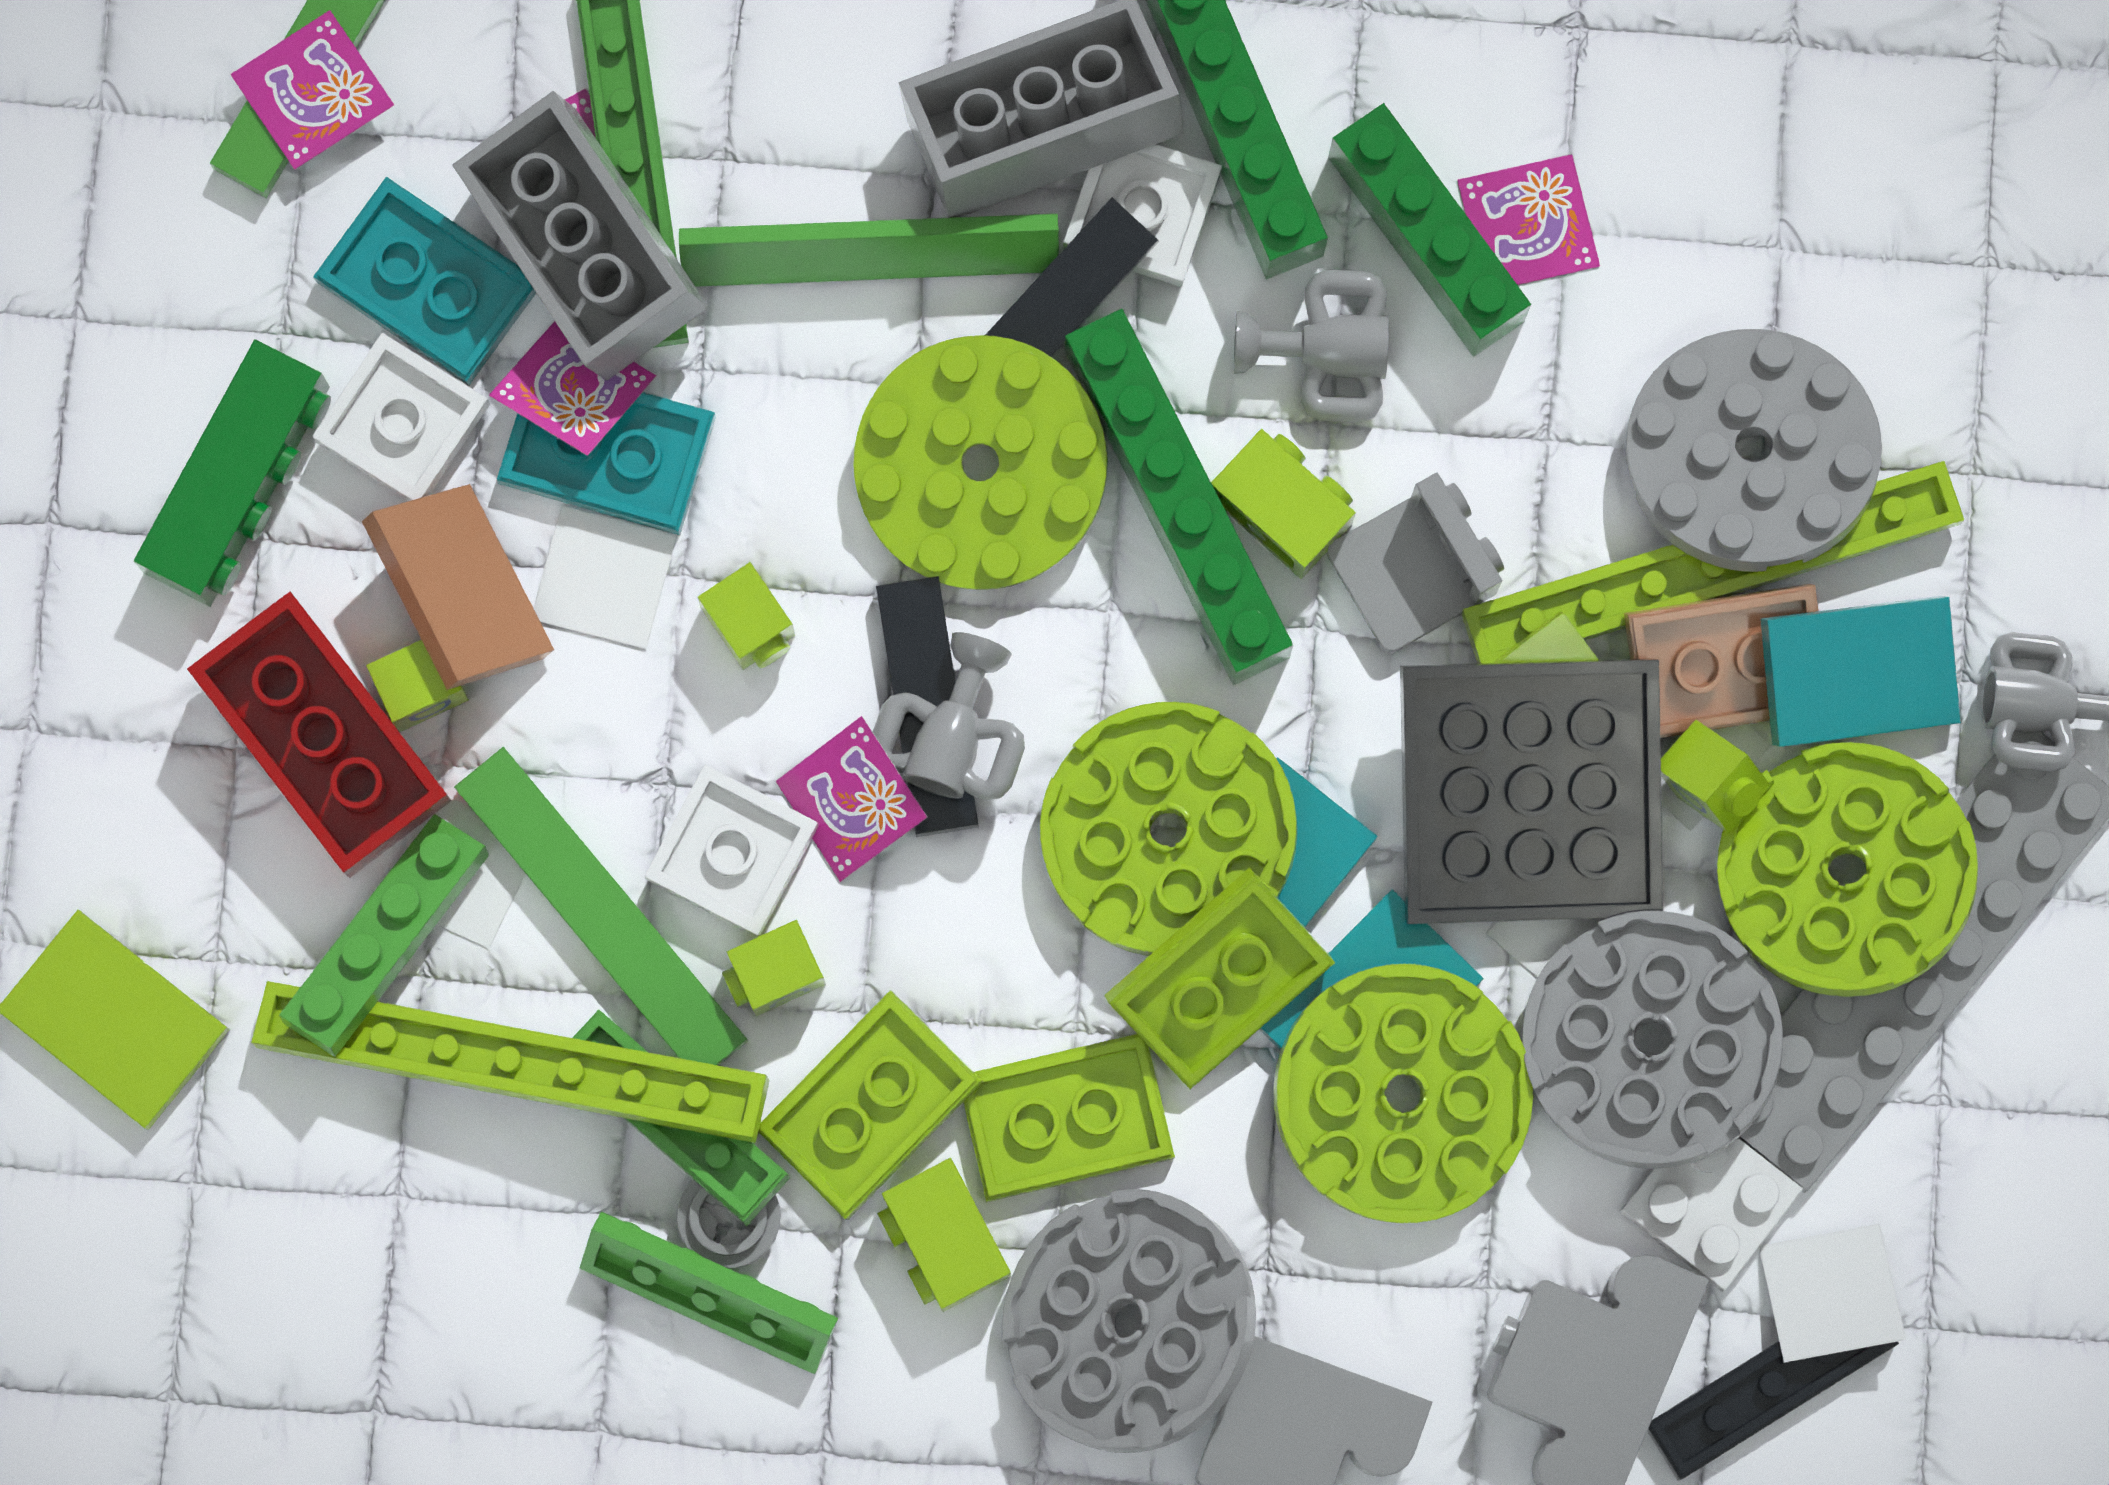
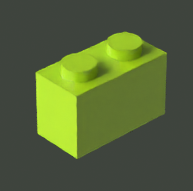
[1211,428,1356,580]
[877,1157,1011,1312]

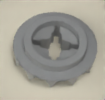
[677,1180,781,1269]

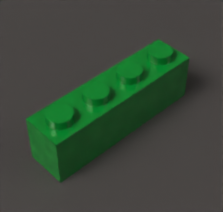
[1328,103,1532,357]
[133,339,331,607]

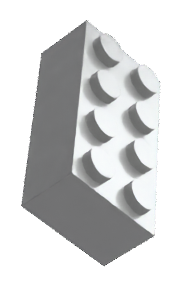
[898,0,1184,218]
[452,90,709,380]

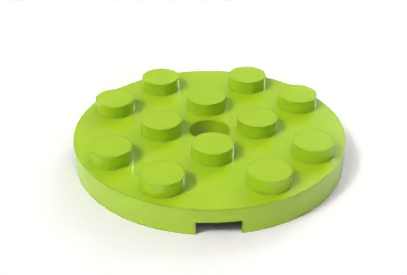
[853,335,1108,590]
[1040,702,1297,956]
[1717,742,1978,997]
[1273,964,1533,1223]

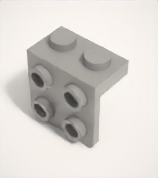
[1327,472,1504,653]

